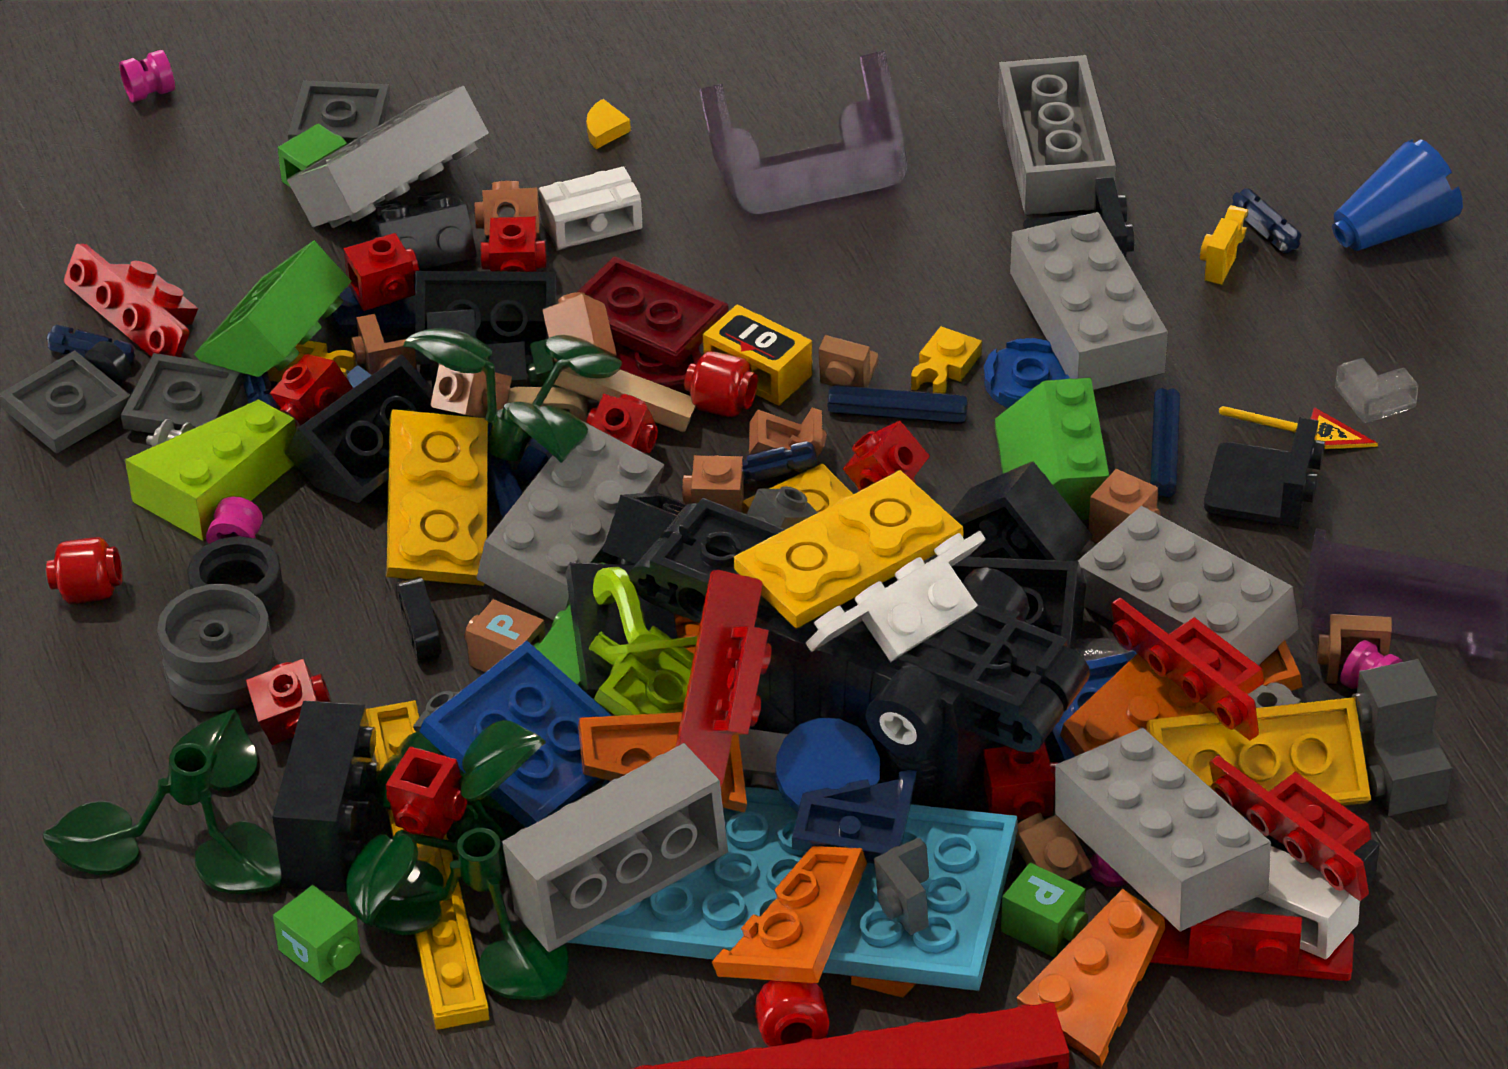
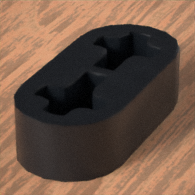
[397,577,442,660]

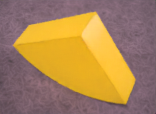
[586,99,631,149]

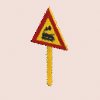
[1219,406,1378,449]

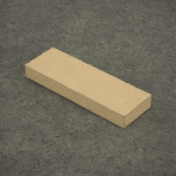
[554,367,695,432]

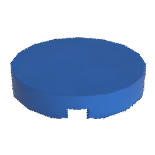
[983,338,1070,408]
[775,718,880,813]

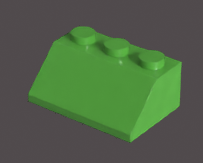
[194,240,351,377]
[995,378,1109,520]

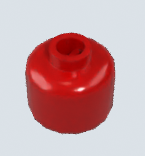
[684,351,758,417]
[46,537,123,604]
[755,980,830,1047]

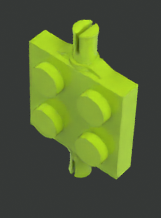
[589,625,694,716]

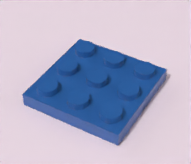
[419,640,612,828]

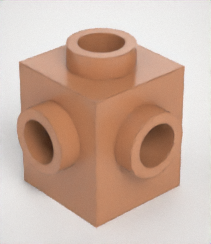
[475,181,540,240]

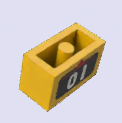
[703,304,812,406]

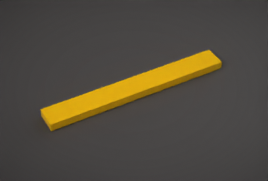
[366,700,489,1030]

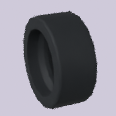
[187,536,284,616]

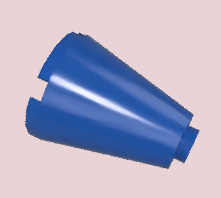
[1332,139,1463,251]

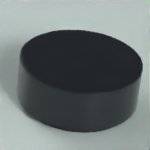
[85,341,131,386]

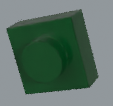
[526,339,560,387]

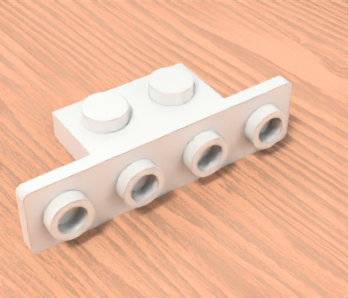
[806,531,986,662]

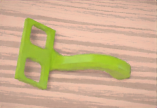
[593,567,698,659]

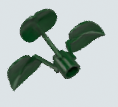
[403,328,622,463]
[43,709,282,894]
[347,720,546,927]
[373,824,569,1000]

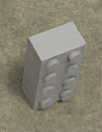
[998,55,1116,215]
[287,86,489,228]
[1010,212,1168,390]
[476,420,665,620]
[1078,506,1299,665]
[1055,728,1271,931]
[502,743,728,952]

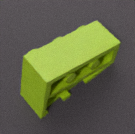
[125,399,296,541]

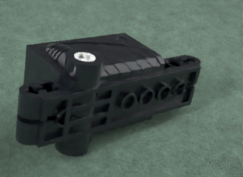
[629,498,1090,810]

